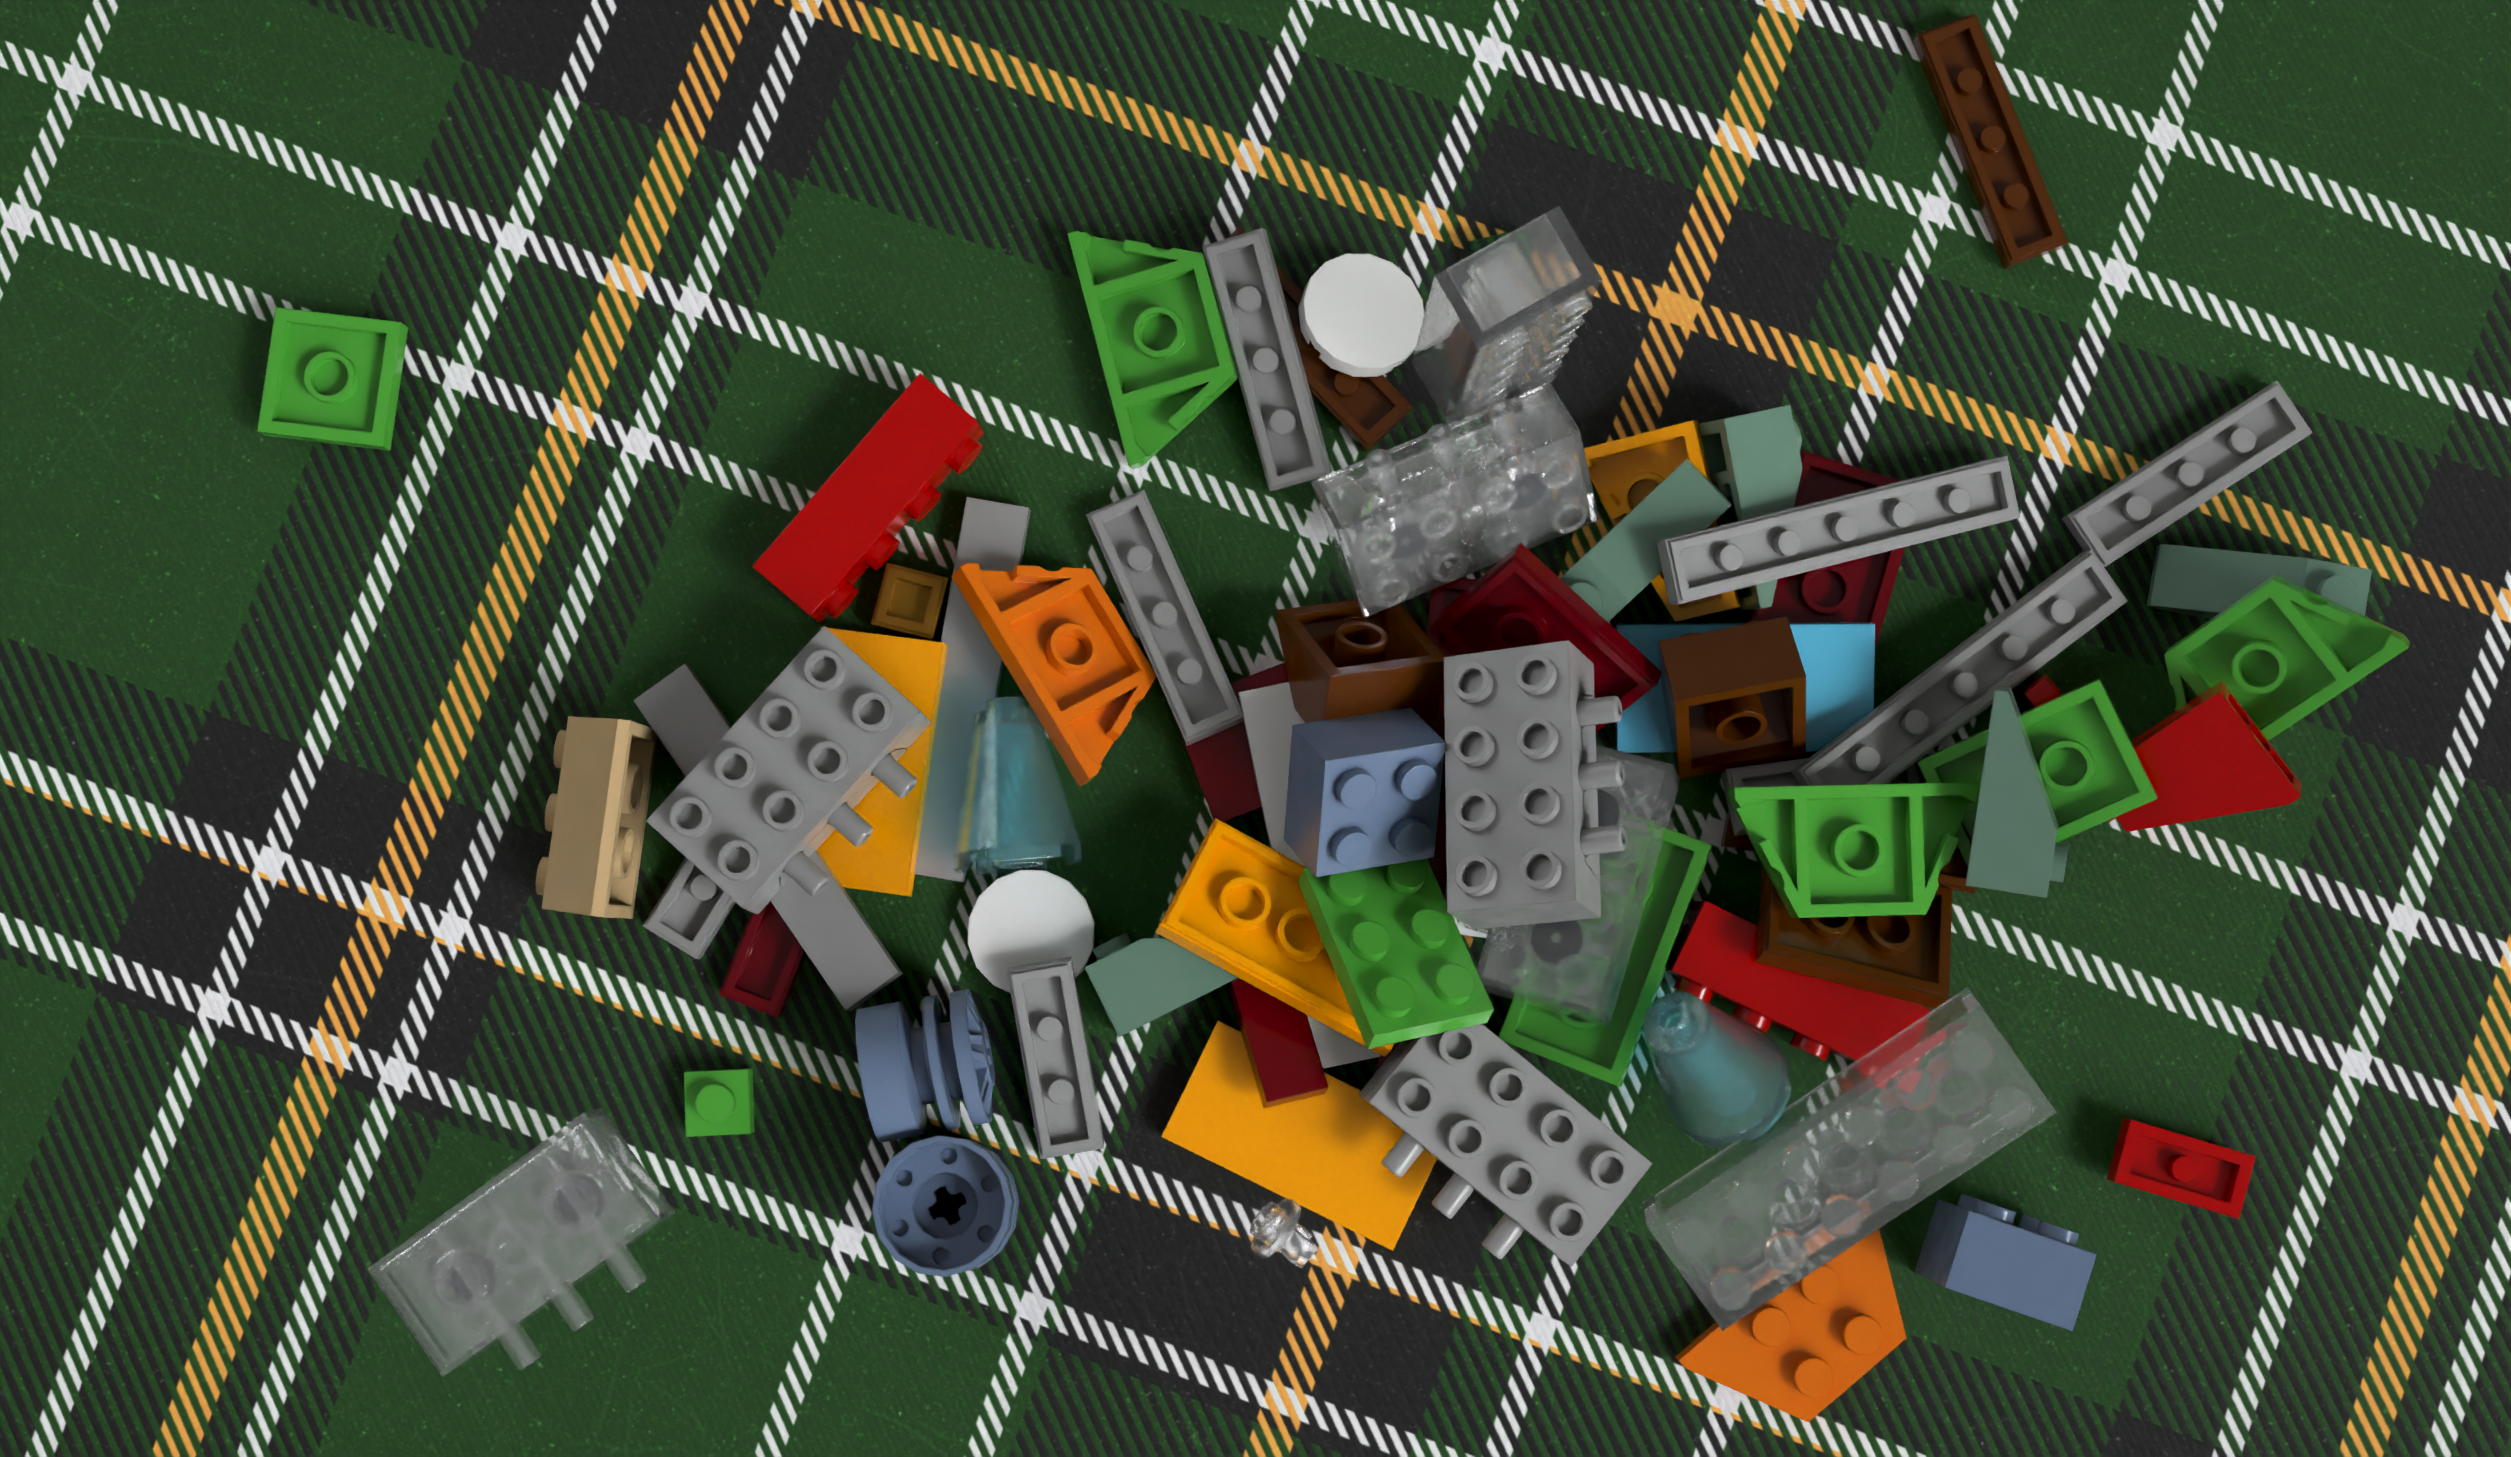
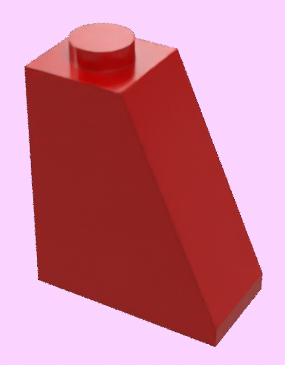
[2107,680,2302,832]

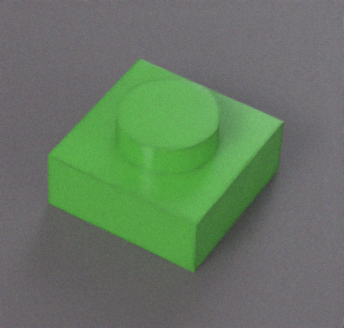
[684,1068,755,1137]

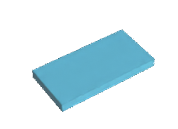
[1615,622,1875,753]

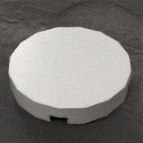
[1298,254,1425,377]
[968,870,1095,993]

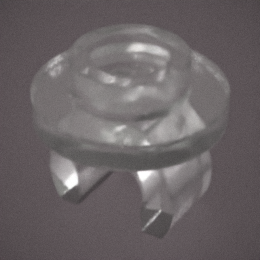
[1250,1198,1318,1268]

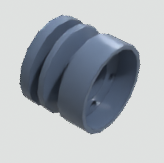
[855,989,995,1143]
[872,1136,1020,1277]

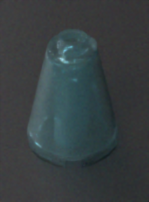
[953,697,1083,874]
[1643,992,1791,1149]

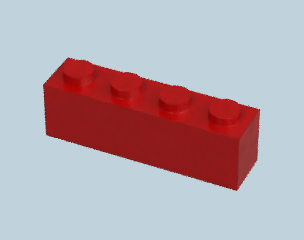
[752,373,984,623]
[1665,900,1940,1090]

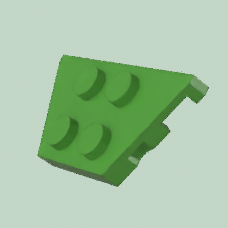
[1068,231,1238,469]
[2164,574,2410,741]
[1727,782,1980,918]

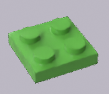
[257,307,408,451]

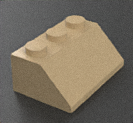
[536,716,658,919]

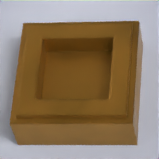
[871,563,951,641]

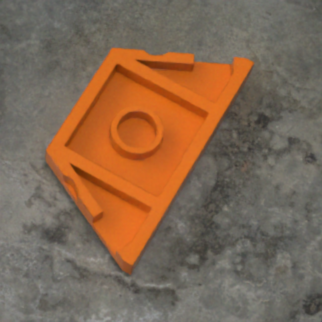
[951,563,1157,787]
[1675,1197,1906,1422]

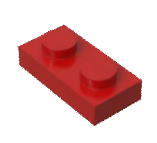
[2106,1118,2256,1219]

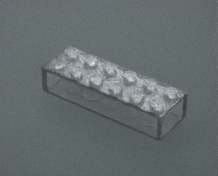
[1412,206,1602,427]
[1643,987,2057,1331]

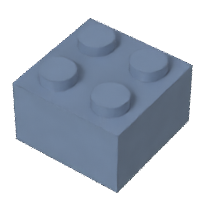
[1284,708,1446,877]
[1914,1194,2097,1331]

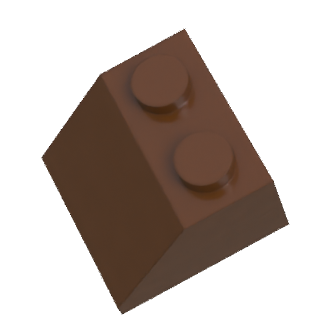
[1276,595,1445,727]
[1658,616,1806,779]

